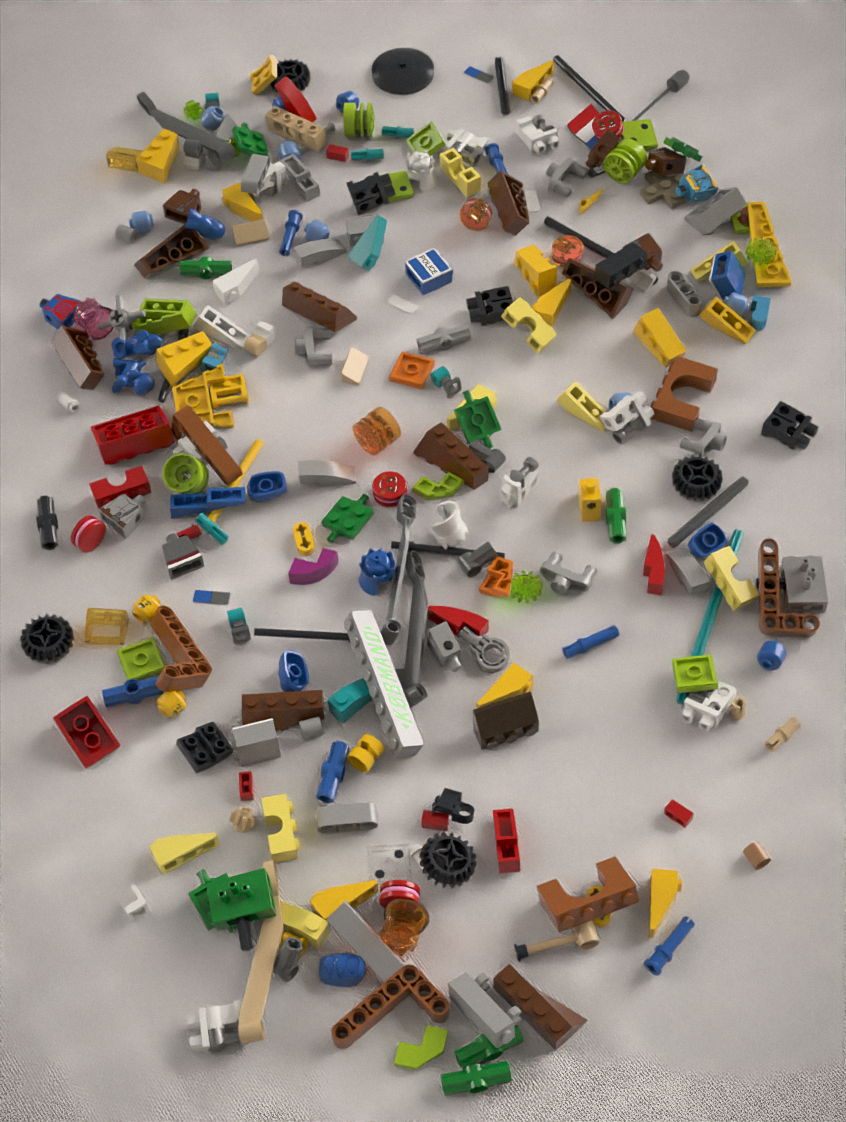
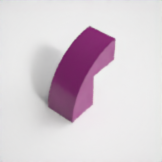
[288,548,339,585]

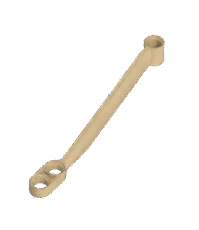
[238,860,284,1045]

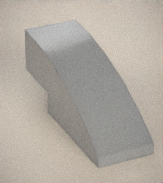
[280,154,320,202]
[293,239,347,267]
[298,460,356,487]
[666,548,710,596]

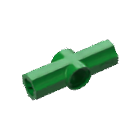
[179,256,232,279]
[606,488,626,544]
[454,1025,524,1070]
[441,1061,512,1096]

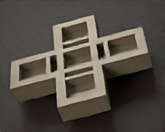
[640,171,686,209]

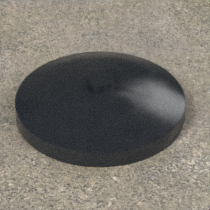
[371,48,434,95]

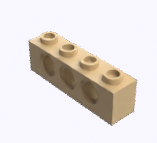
[265,106,327,152]

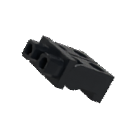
[346,172,396,215]
[466,286,513,326]
[760,401,819,450]

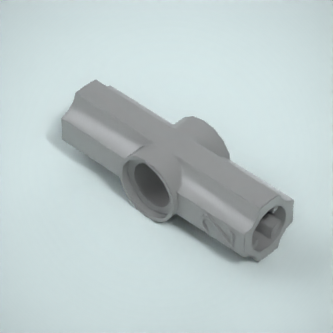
[416,324,471,353]

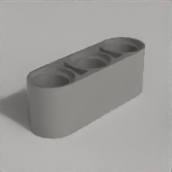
[241,154,270,194]
[667,271,702,317]
[316,803,378,834]

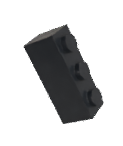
[594,242,648,289]

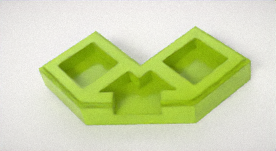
[412,472,464,500]
[394,1025,448,1071]

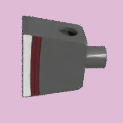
[162,533,204,580]

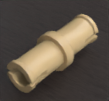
[530,77,554,104]
[764,717,801,752]

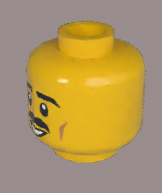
[132,594,161,623]
[156,691,186,718]

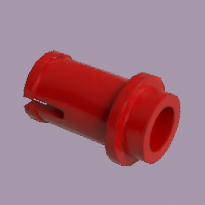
[177,524,202,539]

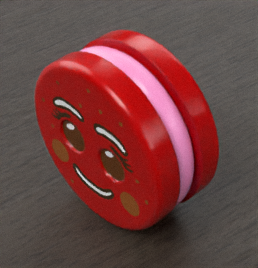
[592,111,624,140]
[372,471,407,507]
[70,515,106,553]
[379,880,420,911]

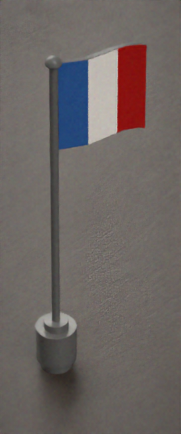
[567,70,690,150]

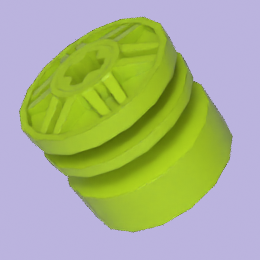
[343,103,375,137]
[603,138,648,184]
[162,453,210,494]

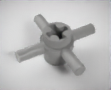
[97,295,146,341]

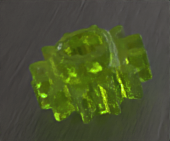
[745,237,777,266]
[510,570,543,604]

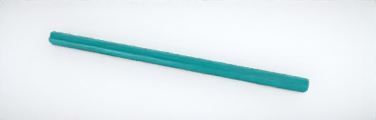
[676,529,744,705]

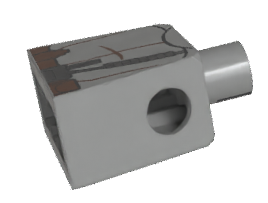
[99,495,146,539]
[427,621,462,672]

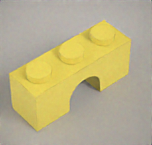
[439,148,481,198]
[501,297,557,354]
[704,546,759,611]
[261,793,301,863]

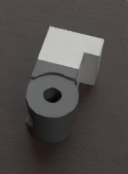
[183,138,205,171]

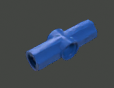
[102,676,164,708]
[316,741,350,804]

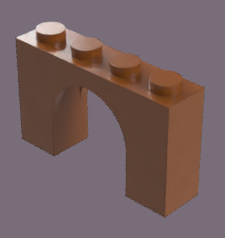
[650,356,718,432]
[536,856,639,933]

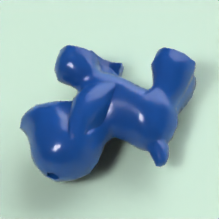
[184,208,225,239]
[111,330,163,359]
[112,358,155,395]

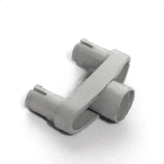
[546,158,589,198]
[295,326,332,366]
[680,418,727,457]
[539,551,598,594]

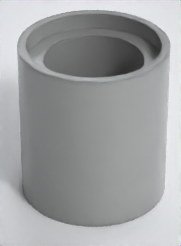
[115,224,138,244]
[299,716,323,739]

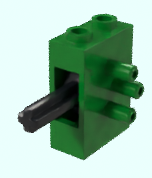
[204,868,277,951]

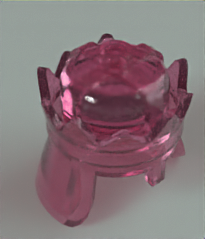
[71,297,114,340]

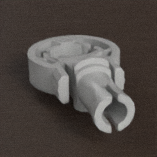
[458,626,510,673]

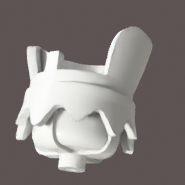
[404,150,437,192]
[431,501,469,549]

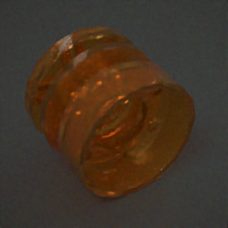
[352,406,401,456]

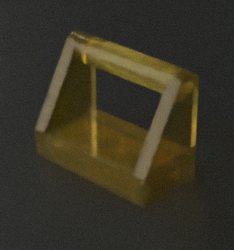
[106,146,142,172]
[85,608,129,645]

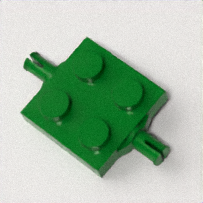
[232,122,269,157]
[663,136,703,162]
[453,390,502,449]
[321,494,374,543]
[188,869,238,933]

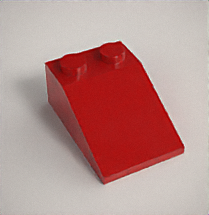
[52,695,121,768]

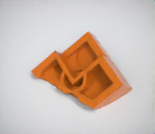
[478,556,514,597]

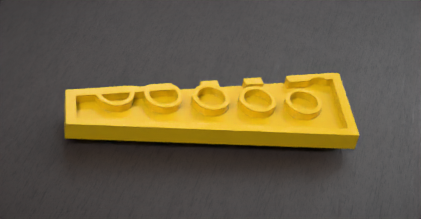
[747,202,792,287]

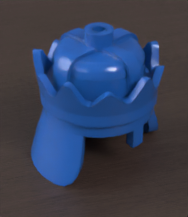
[359,548,395,596]

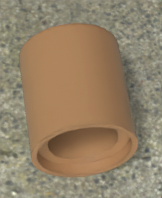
[743,841,771,870]

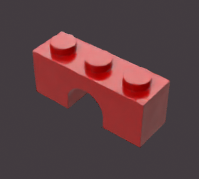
[89,465,152,510]

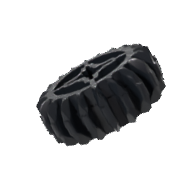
[270,59,311,93]
[672,454,723,501]
[20,613,74,664]
[419,832,477,889]

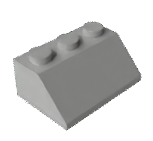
[684,187,747,234]

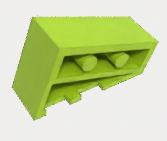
[131,298,197,335]

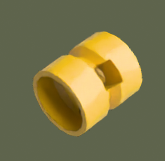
[347,734,385,773]

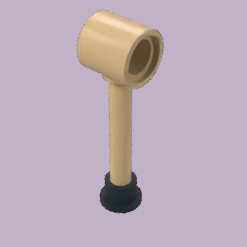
[514,920,600,962]

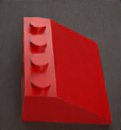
[90,405,175,465]

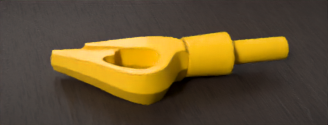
[579,189,604,216]

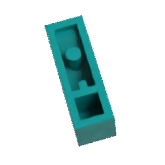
[348,214,387,271]
[328,678,372,724]

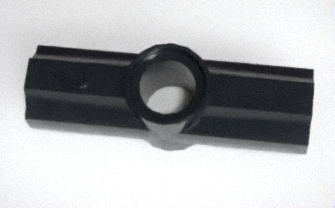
[36,495,58,551]

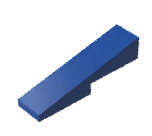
[170,487,245,519]

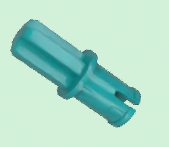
[381,126,414,139]
[351,148,384,161]
[195,513,229,545]

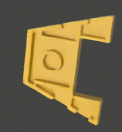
[172,364,234,428]

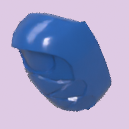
[247,471,287,502]
[688,522,727,559]
[278,650,309,692]
[319,953,366,987]

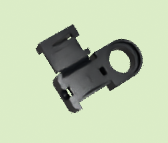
[431,788,475,824]

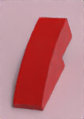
[275,77,317,123]
[643,534,665,596]
[427,605,489,637]
[493,808,520,873]

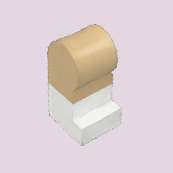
[244,321,275,356]

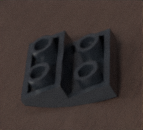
[176,721,233,774]

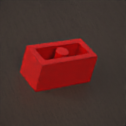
[326,144,349,162]
[239,771,254,801]
[664,799,694,828]
[421,810,449,831]

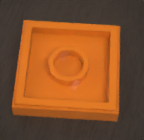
[389,351,435,390]

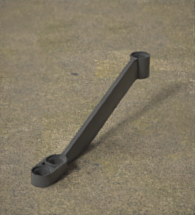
[136,91,236,163]
[380,495,416,645]
[403,551,428,708]

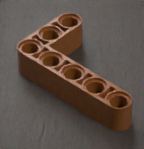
[171,405,243,485]
[758,538,820,637]
[150,605,212,692]
[331,964,449,1049]

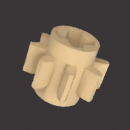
[229,807,257,832]

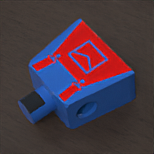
[39,294,84,330]

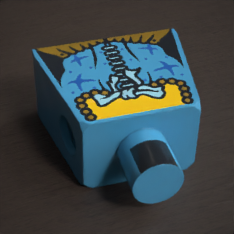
[675,164,719,203]

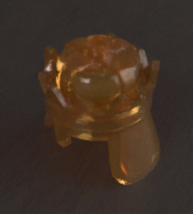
[379,898,430,956]

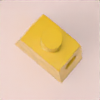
[578,478,601,522]

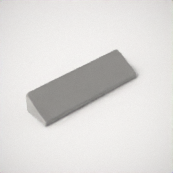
[205,114,237,171]
[327,901,405,982]

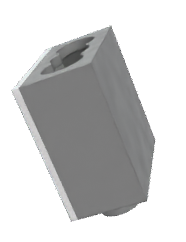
[230,718,281,767]

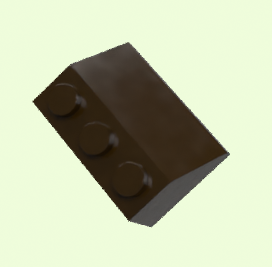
[473,691,539,750]

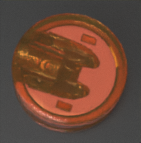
[459,198,492,231]
[552,235,584,267]

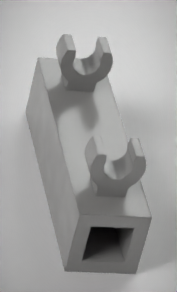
[448,972,522,1048]

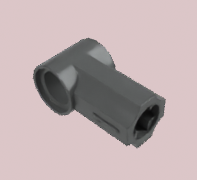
[469,441,506,473]
[458,541,498,577]
[273,937,303,982]

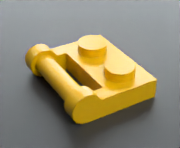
[249,55,277,96]
[209,374,249,409]

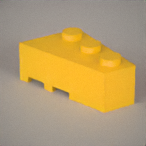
[136,129,180,184]
[514,244,557,297]
[632,308,687,367]
[155,331,212,388]

